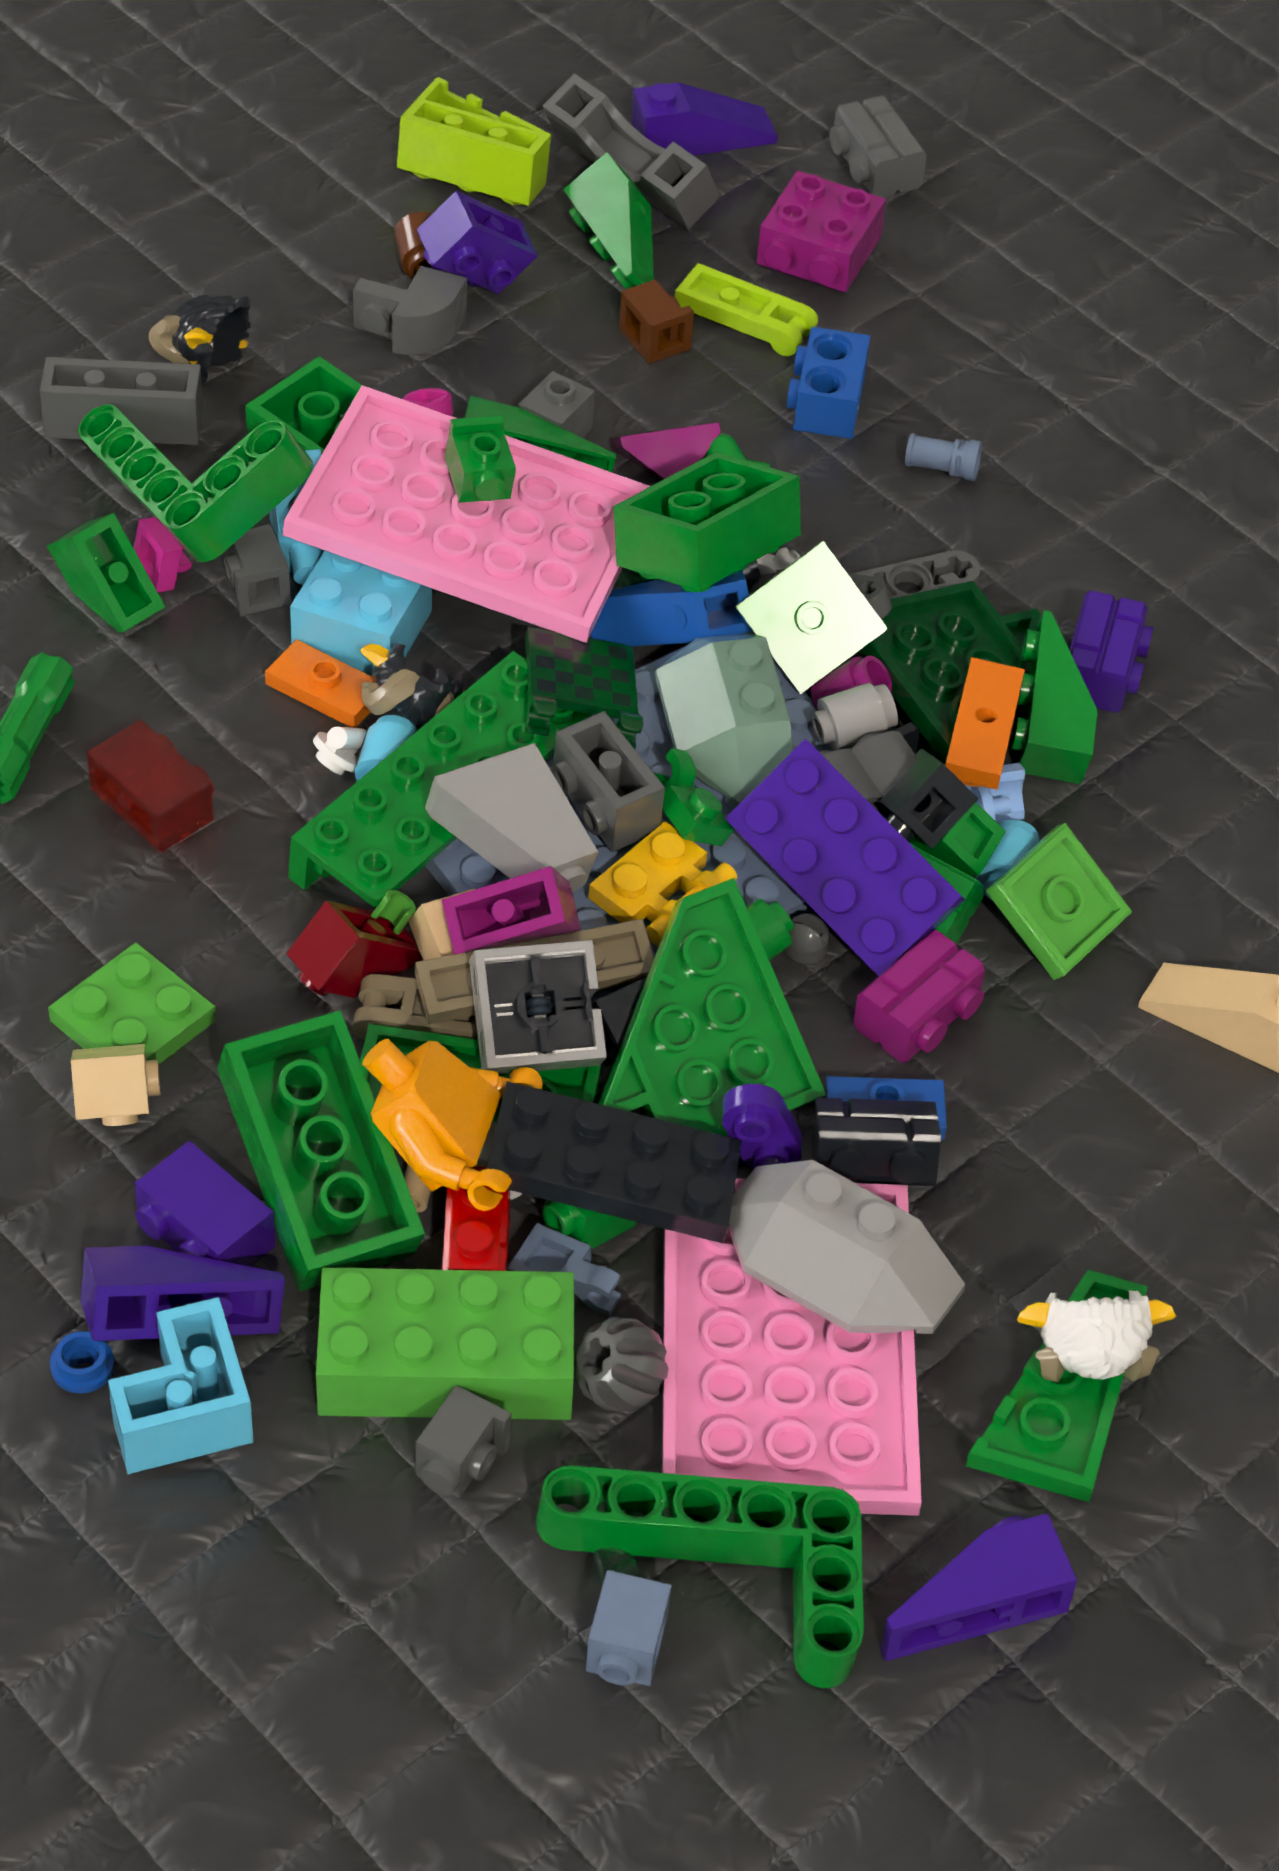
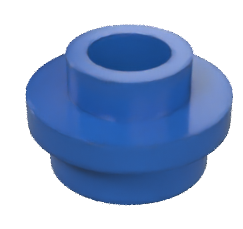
[50,1331,114,1393]

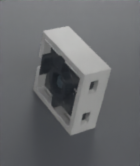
[469,940,607,1075]

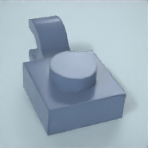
[507,1223,621,1316]

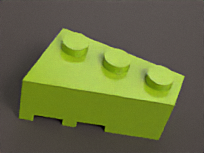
[397,76,551,206]

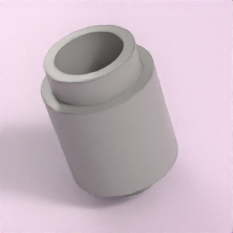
[812,683,898,751]

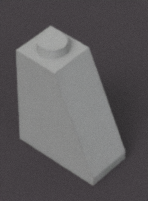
[425,743,598,892]

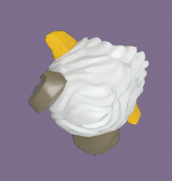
[1017,1291,1176,1382]

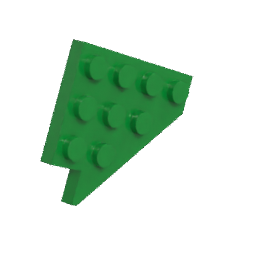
[599,878,826,1137]

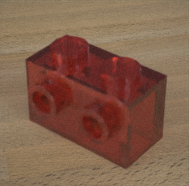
[87,719,214,853]

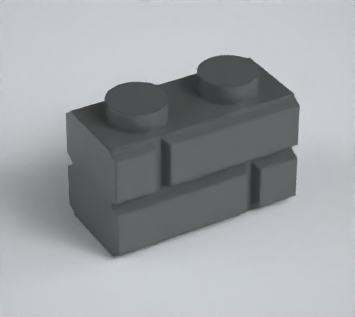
[829,95,927,198]

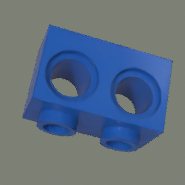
[787,326,871,439]

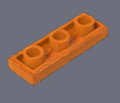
[945,657,1025,790]

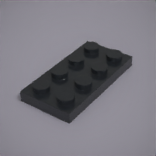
[486,1081,742,1243]

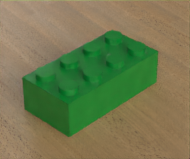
[217,1010,425,1292]

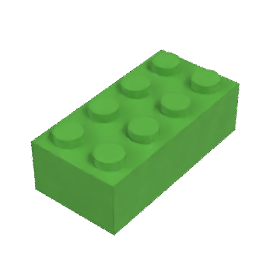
[316,1268,574,1420]

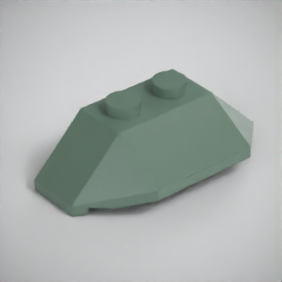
[655,633,793,808]

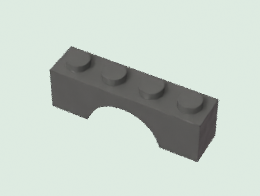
[542,73,720,230]

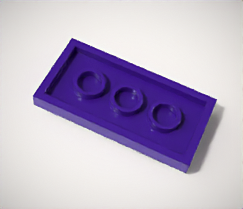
[725,738,965,977]

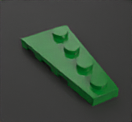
[966,1269,1148,1502]

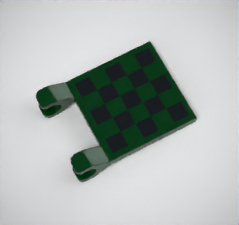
[525,627,643,749]

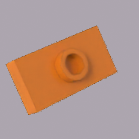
[265,639,372,728]

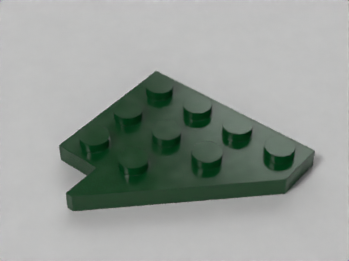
[859,581,1041,764]

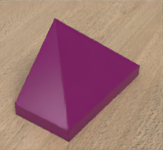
[610,422,721,480]

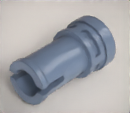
[905,433,982,482]

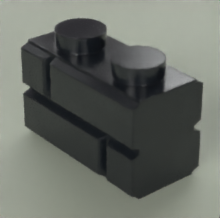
[812,1098,941,1186]

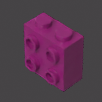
[757,171,886,293]

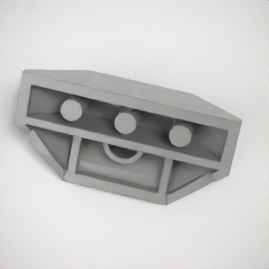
[729,1160,966,1334]

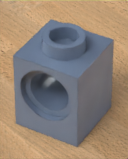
[586,1570,672,1686]

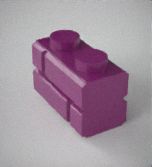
[853,930,985,1063]

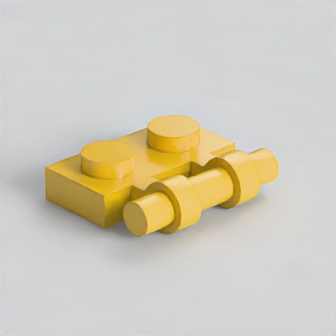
[588,821,737,946]

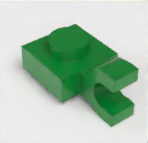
[654,748,734,846]

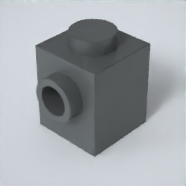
[519,371,595,438]

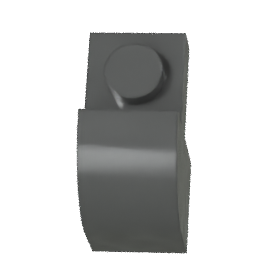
[353,266,467,355]

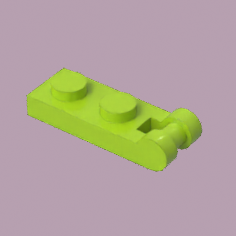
[675,263,818,357]

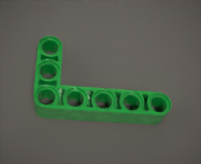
[78,404,313,562]
[536,1466,864,1689]

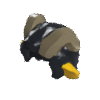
[149,295,251,384]
[360,644,465,731]

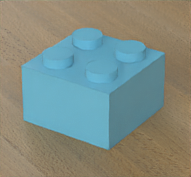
[290,551,432,676]

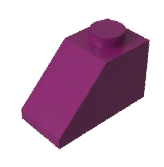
[442,866,581,955]

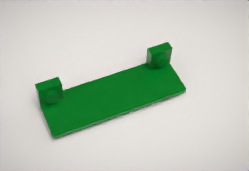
[288,651,594,907]

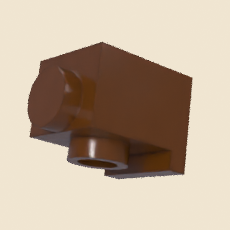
[619,279,694,364]

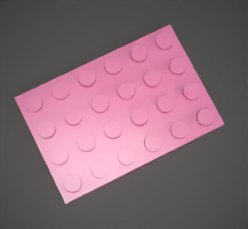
[282,385,651,643]
[662,1179,922,1516]

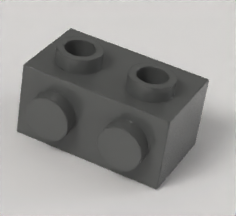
[550,711,665,852]

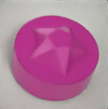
[402,388,453,416]

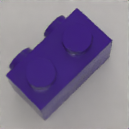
[417,191,538,294]

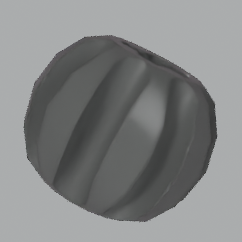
[574,1317,669,1412]

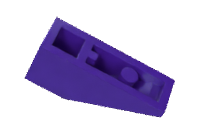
[631,82,778,156]
[80,1246,285,1341]
[880,1513,1077,1662]

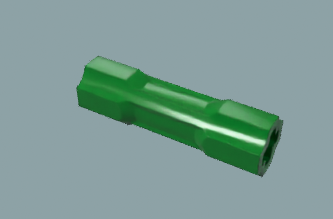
[0,652,75,804]

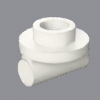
[313,727,367,775]

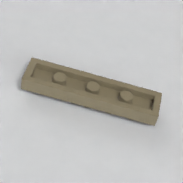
[414,919,654,1024]

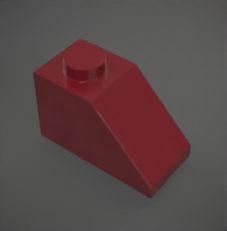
[286,900,422,998]

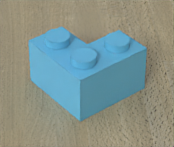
[108,1297,253,1474]

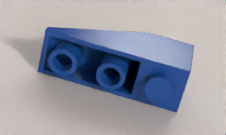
[591,570,753,646]

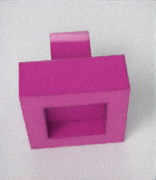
[133,517,192,593]

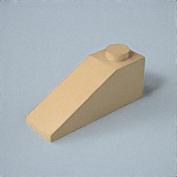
[1138,963,1279,1073]

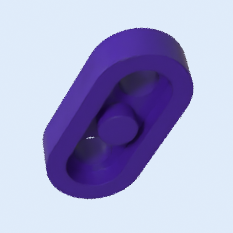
[723,1084,802,1170]

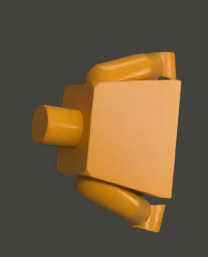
[362,1039,543,1211]

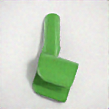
[371,890,416,935]

